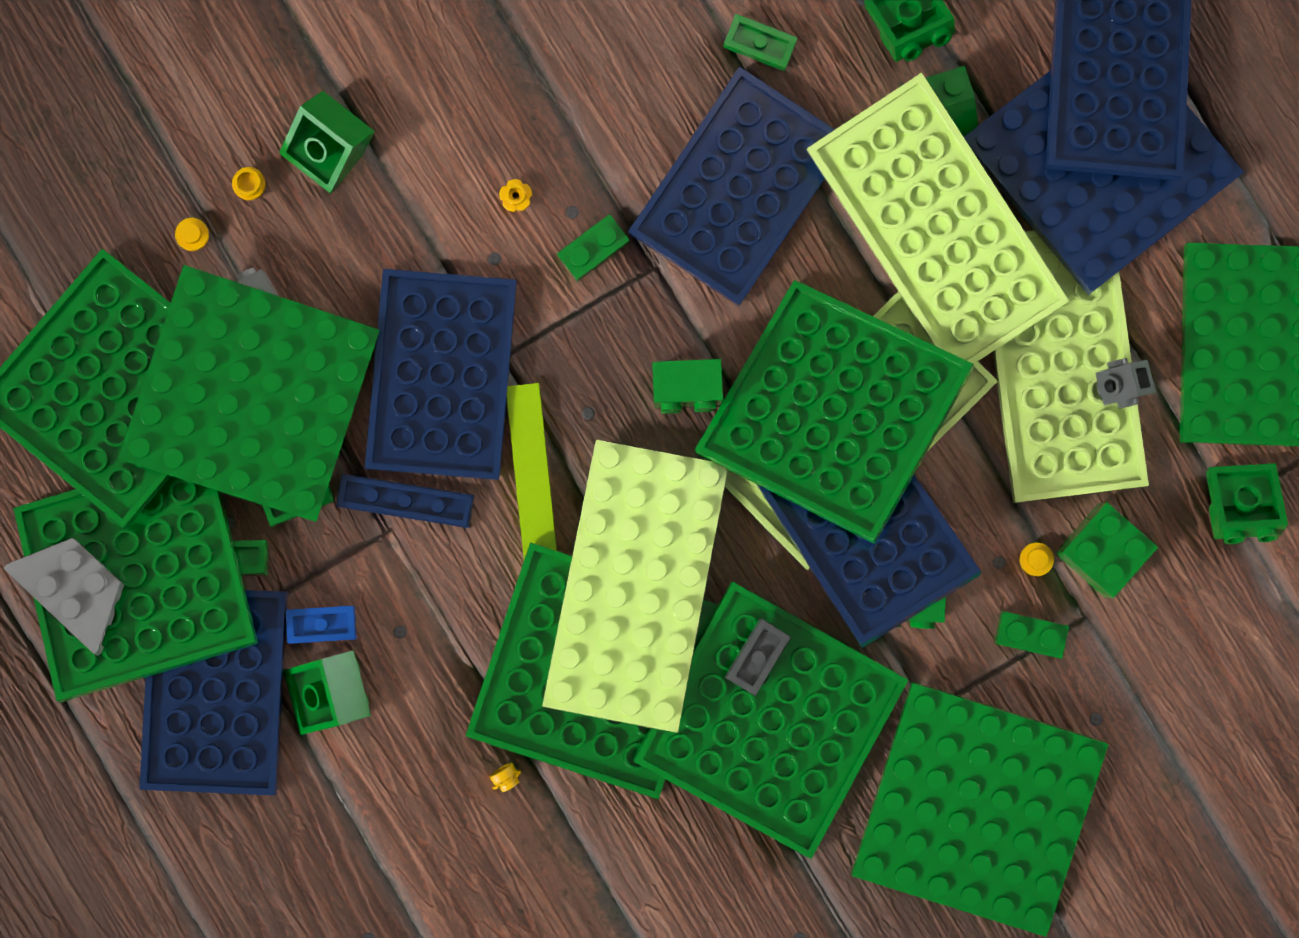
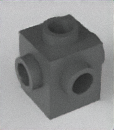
[1095,358,1156,409]

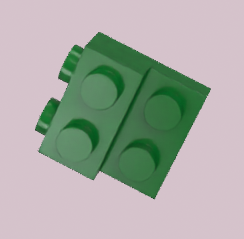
[864,0,955,62]
[1206,463,1288,545]

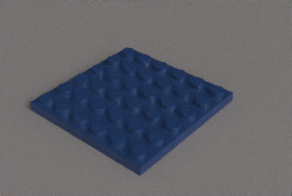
[964,70,1244,296]

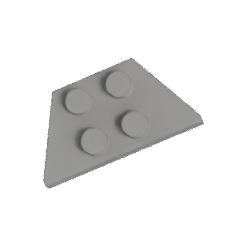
[3,538,124,656]

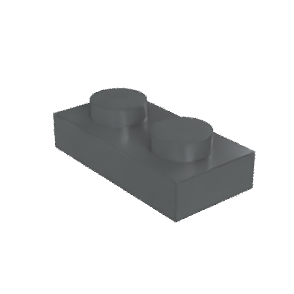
[725,619,790,696]

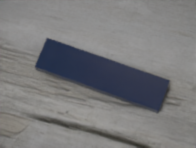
[336,474,475,528]

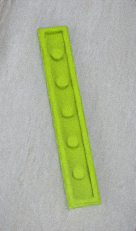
[507,383,557,559]

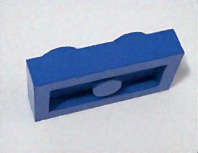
[286,605,357,644]

